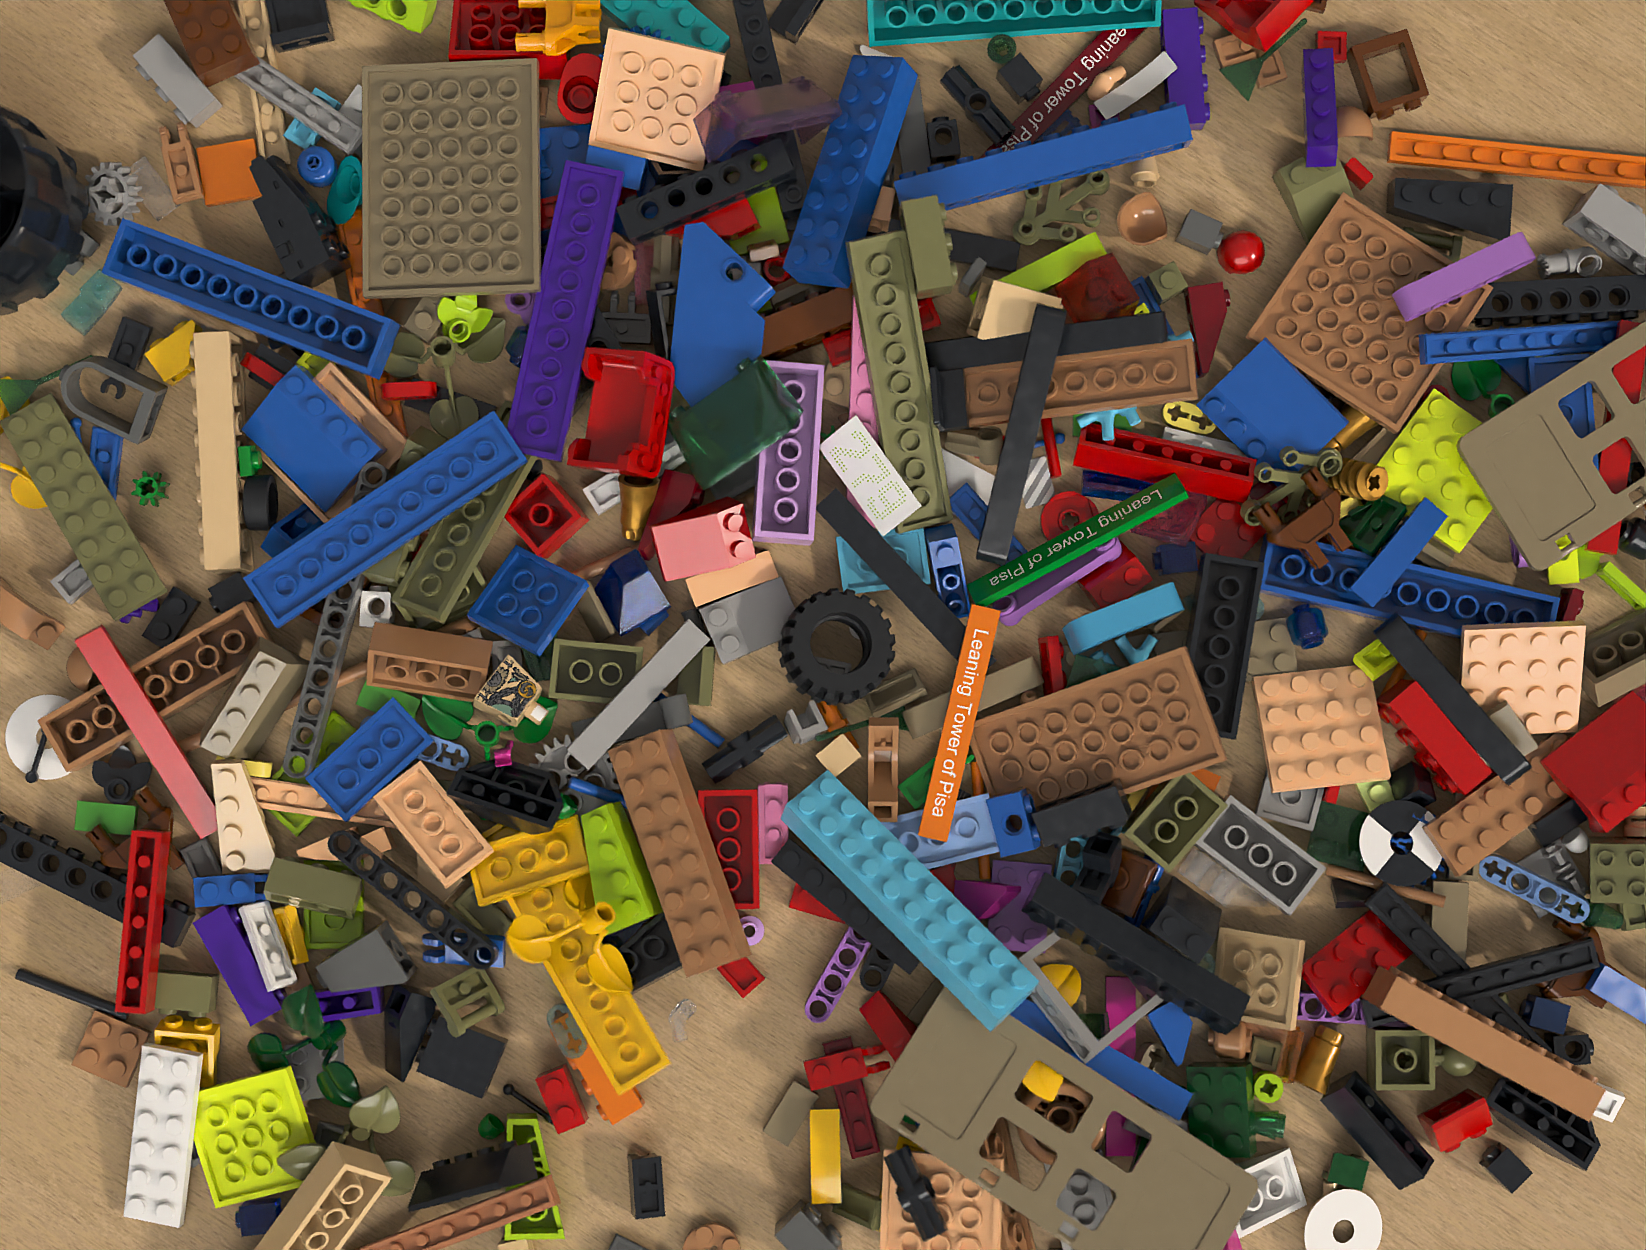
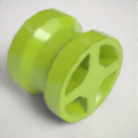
[1253,1070,1284,1103]

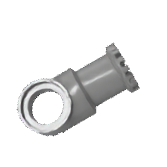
[1537,246,1602,280]

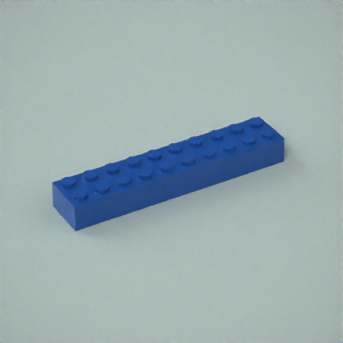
[894,102,1193,211]
[101,218,401,380]
[1258,532,1560,639]

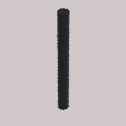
[15,968,130,1020]

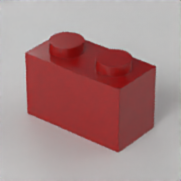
[535,1063,589,1134]

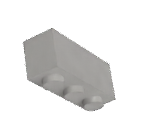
[133,33,223,128]

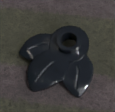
[92,745,152,804]

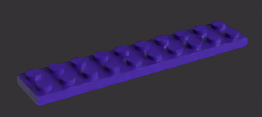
[507,160,625,462]

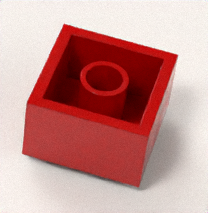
[504,473,590,559]

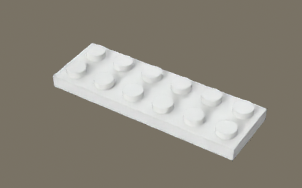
[123,1042,203,1228]

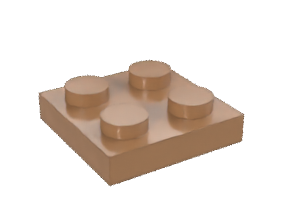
[71,1010,152,1088]

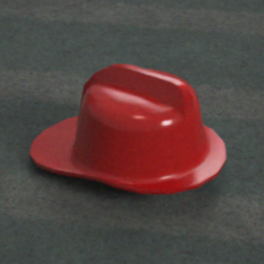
[557,53,603,124]

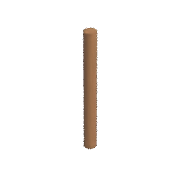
[1326,864,1446,908]

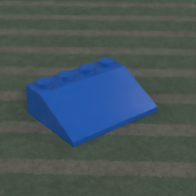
[1196,337,1349,487]
[241,365,387,513]

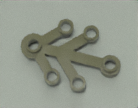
[1012,170,1110,246]
[1240,446,1343,526]

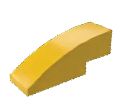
[810,1109,841,1204]

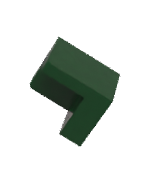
[1322,1152,1369,1191]

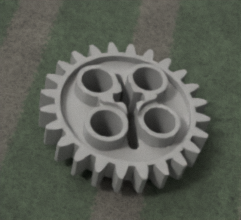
[529,735,621,829]

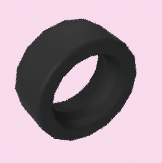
[243,475,278,531]

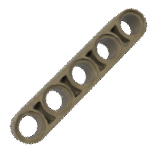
[901,656,1045,739]

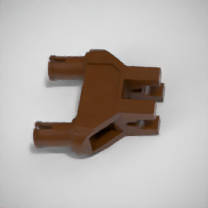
[1252,466,1352,569]
[85,786,185,871]
[1534,916,1625,1009]

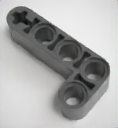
[571,693,693,744]

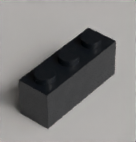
[1032,779,1132,848]

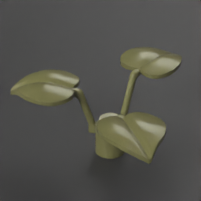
[384,318,506,440]
[276,1085,416,1197]

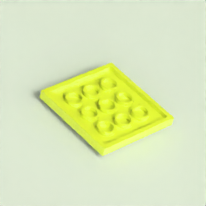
[1376,388,1493,554]
[194,1065,316,1208]

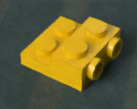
[154,1015,220,1087]

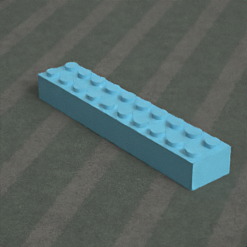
[781,770,1040,1032]

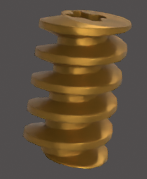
[1326,458,1388,501]

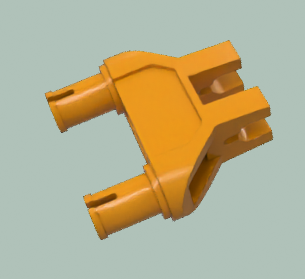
[515,0,602,56]

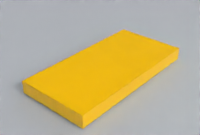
[470,814,590,907]

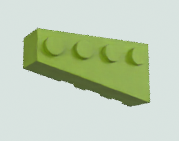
[581,801,663,936]
[505,1113,565,1240]

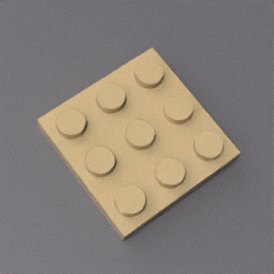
[1214,927,1305,1031]

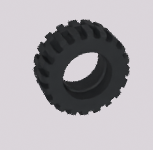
[778,588,896,706]

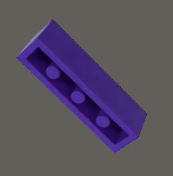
[1159,7,1210,131]
[1301,48,1338,167]
[193,905,287,1026]

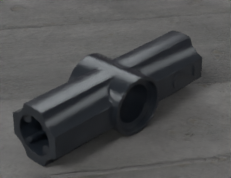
[940,65,1016,147]
[702,715,789,784]
[884,1146,948,1242]

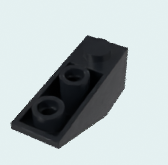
[384,984,437,1082]

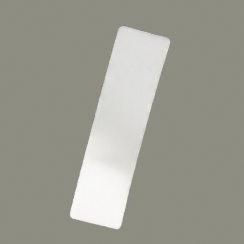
[1094,51,1177,119]

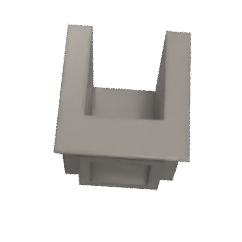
[783,700,828,745]

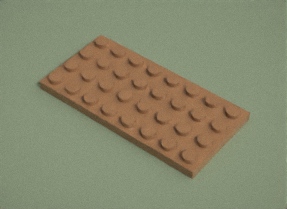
[970,646,1228,829]

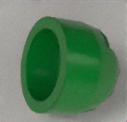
[558,793,578,819]
[478,1113,504,1140]

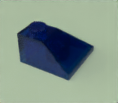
[594,548,671,637]

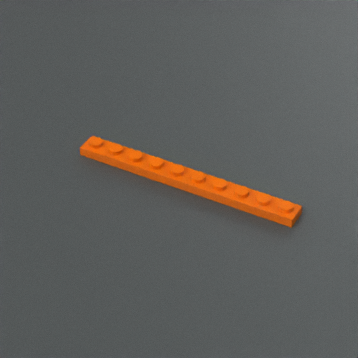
[1387,131,1646,189]

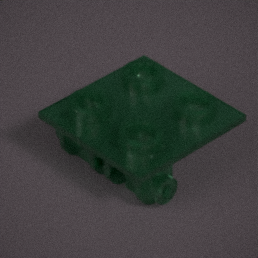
[1306,801,1370,872]

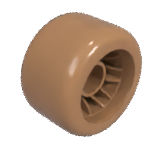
[1016,1077,1106,1165]

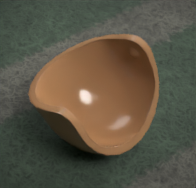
[1336,105,1373,141]
[1117,191,1168,246]
[66,647,94,693]

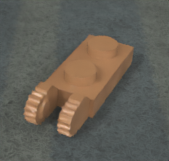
[159,122,205,205]

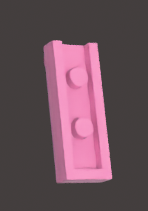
[758,782,789,864]

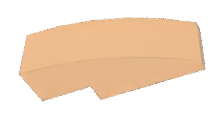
[685,550,779,608]
[296,826,397,861]

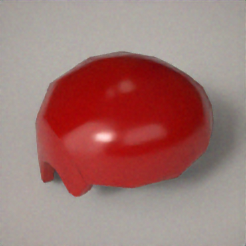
[1217,230,1265,274]

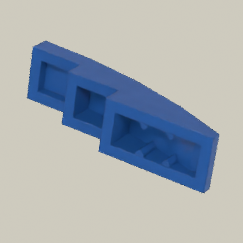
[1349,497,1448,608]

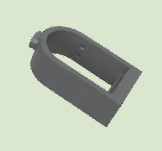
[59,356,168,445]

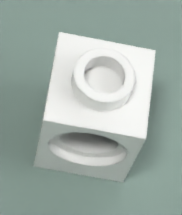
[359,586,395,628]

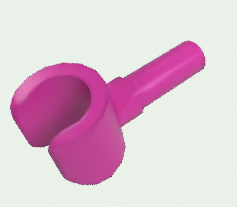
[493,740,514,767]

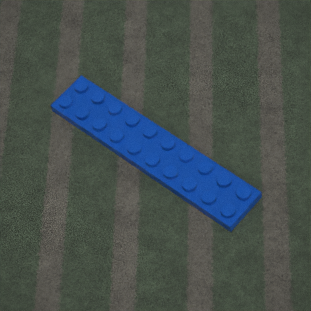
[243,411,528,628]

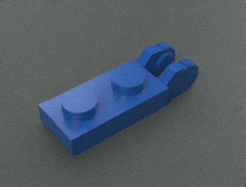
[193,873,269,908]
[422,932,506,968]

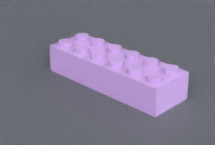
[752,360,824,546]

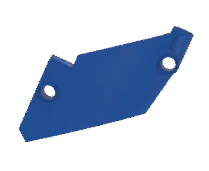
[670,222,776,465]

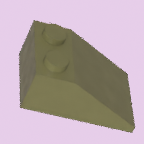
[1272,156,1354,245]

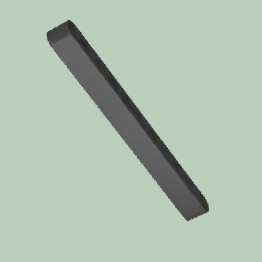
[283,462,391,778]

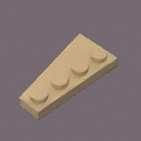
[211,759,278,874]

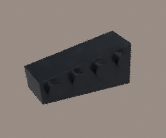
[1386,178,1513,245]
[618,912,683,995]

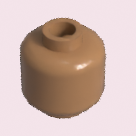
[1208,1021,1252,1059]

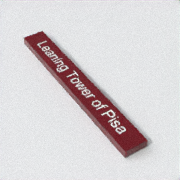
[978,27,1148,159]

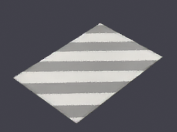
[1023,456,1055,509]

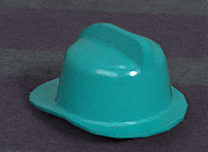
[327,155,362,224]

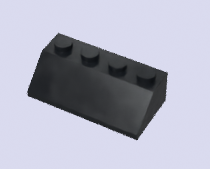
[408,1140,538,1212]

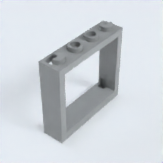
[1018,932,1163,1064]

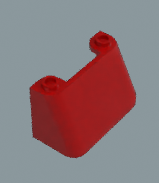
[567,347,675,478]

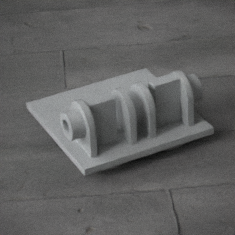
[1508,838,1590,919]
[285,1038,344,1101]

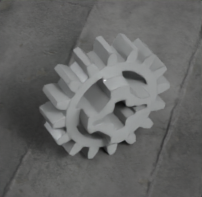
[85,162,143,226]

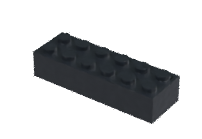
[1186,553,1265,740]

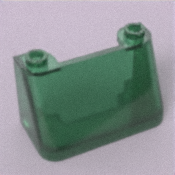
[667,354,804,490]

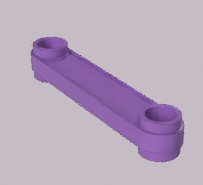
[992,536,1122,626]

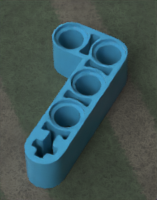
[1062,582,1185,656]

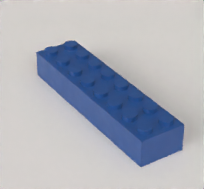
[782,55,918,289]

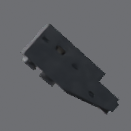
[249,155,352,289]

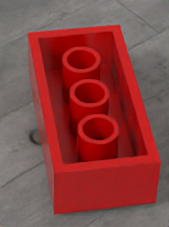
[1376,679,1492,795]
[698,789,760,909]

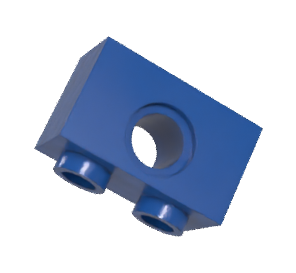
[986,788,1042,857]

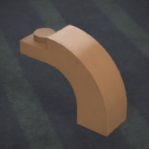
[0,577,66,650]
[867,717,899,822]

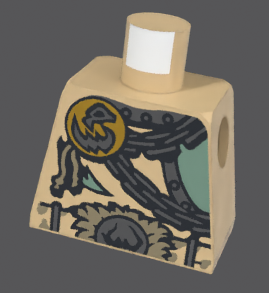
[473,655,549,727]

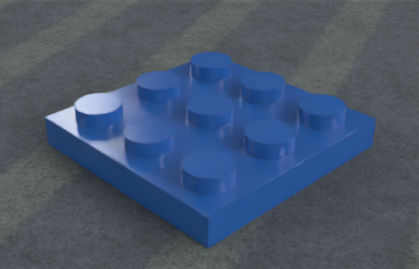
[466,545,589,657]

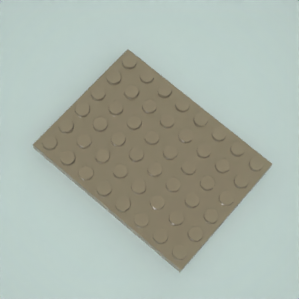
[362,58,541,299]

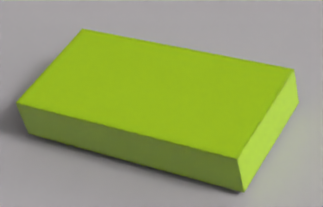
[1595,561,1646,610]

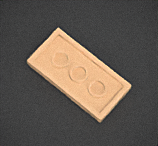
[373,761,494,889]

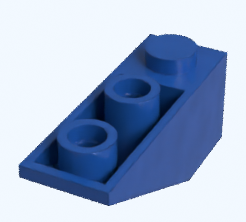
[924,523,970,618]

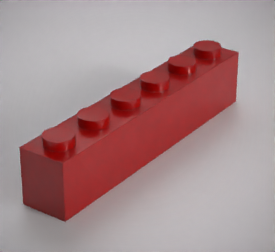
[1073,423,1257,503]
[115,829,171,1014]

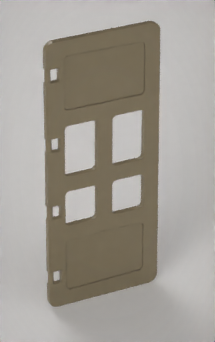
[1457,320,1646,571]
[870,986,1258,1250]

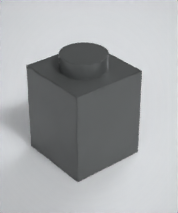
[1175,209,1224,255]

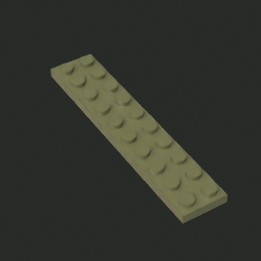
[845,229,953,534]

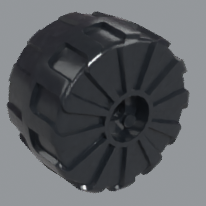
[0,104,89,316]

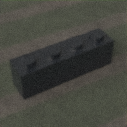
[1320,1070,1435,1190]

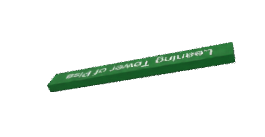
[966,473,1189,607]

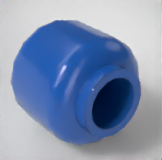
[297,146,338,188]

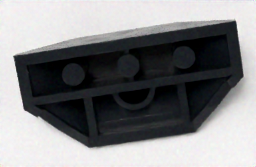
[446,759,564,835]
[1486,1077,1601,1171]

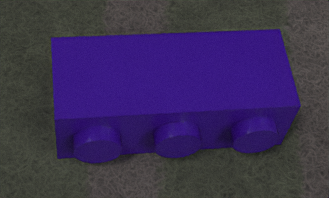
[314,986,386,1022]

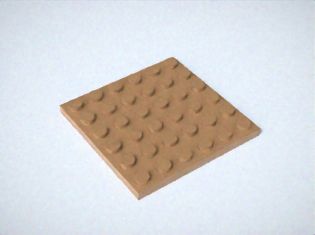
[1245,192,1493,435]

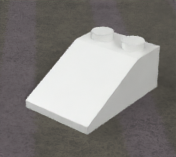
[1235,1148,1307,1239]

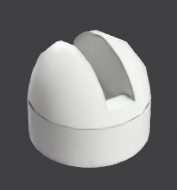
[1562,827,1589,853]

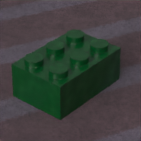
[1186,1062,1257,1158]

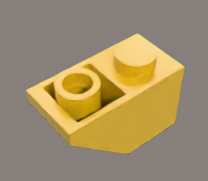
[145,320,203,386]

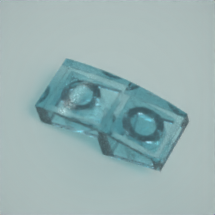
[61,269,122,336]

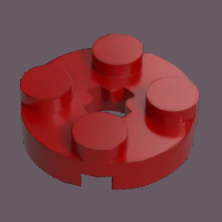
[1040,491,1099,541]

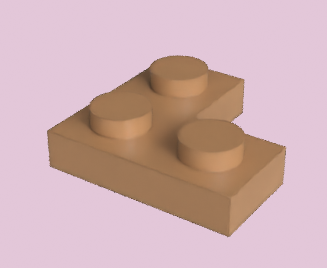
[1212,34,1288,89]

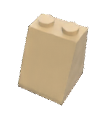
[966,276,1063,340]

